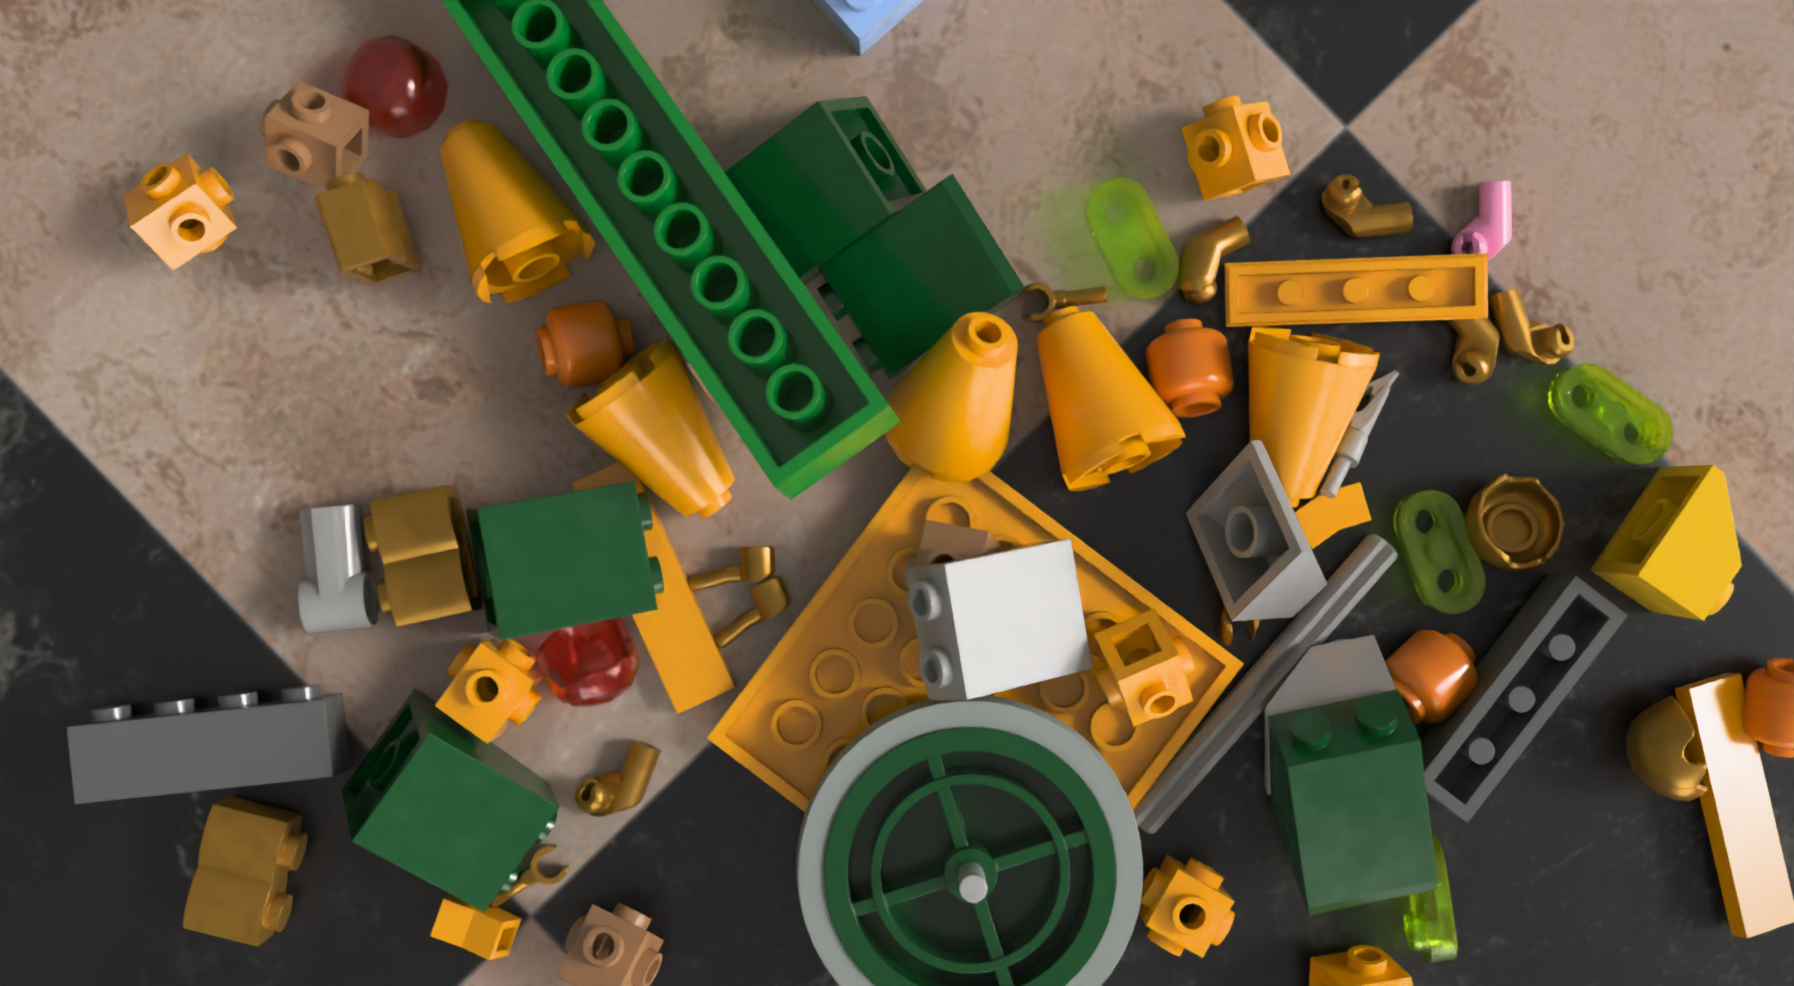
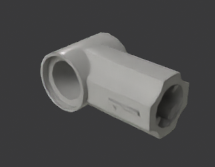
[298,504,379,634]

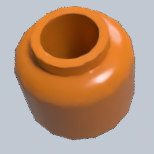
[535,300,634,389]
[1146,319,1234,418]
[1385,630,1479,725]
[1743,658,1794,758]

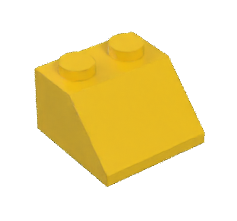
[1590,465,1742,621]

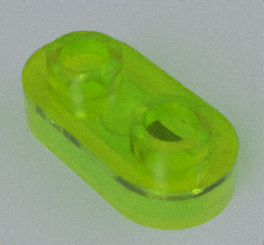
[1085,177,1179,301]
[1548,364,1673,464]
[1393,490,1486,614]
[1404,832,1457,963]

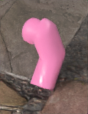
[1451,181,1512,262]

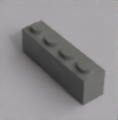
[1420,572,1628,823]
[66,684,351,804]

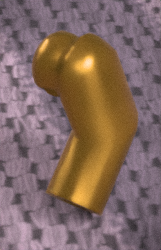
[1322,174,1413,239]
[1175,216,1250,304]
[1447,318,1500,385]
[575,739,662,817]

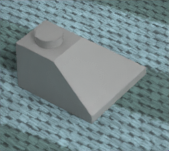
[1186,440,1327,621]
[1264,635,1396,795]

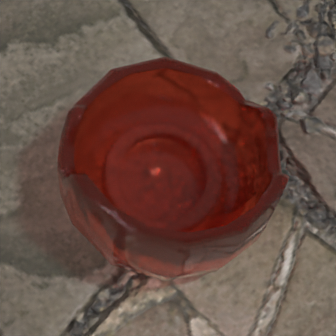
[340,35,448,138]
[537,618,640,708]

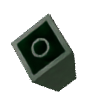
[725,96,927,285]
[817,174,1024,380]
[466,481,664,640]
[341,688,559,912]
[1268,689,1437,916]

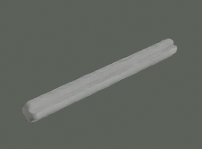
[1133,534,1398,835]

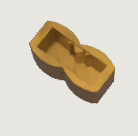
[315,172,422,285]
[364,485,482,627]
[183,796,308,947]

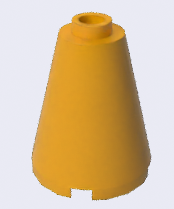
[439,119,595,304]
[1036,306,1186,491]
[885,312,1018,482]
[1248,326,1380,507]
[564,336,735,519]

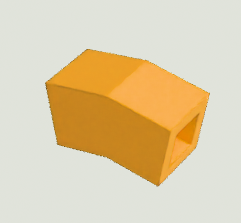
[1293,482,1371,549]
[430,894,522,960]

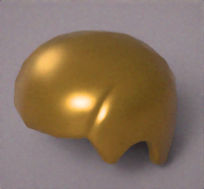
[1464,473,1566,571]
[1626,696,1708,801]

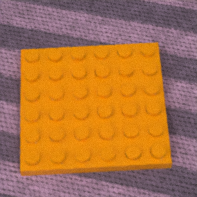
[707,463,1244,812]

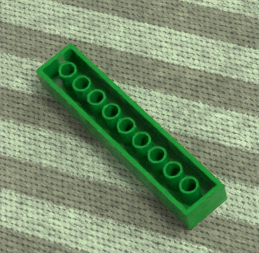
[441,0,901,500]

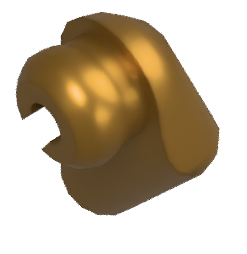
[1488,287,1574,365]

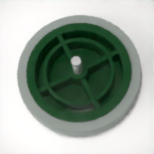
[796,695,1143,986]

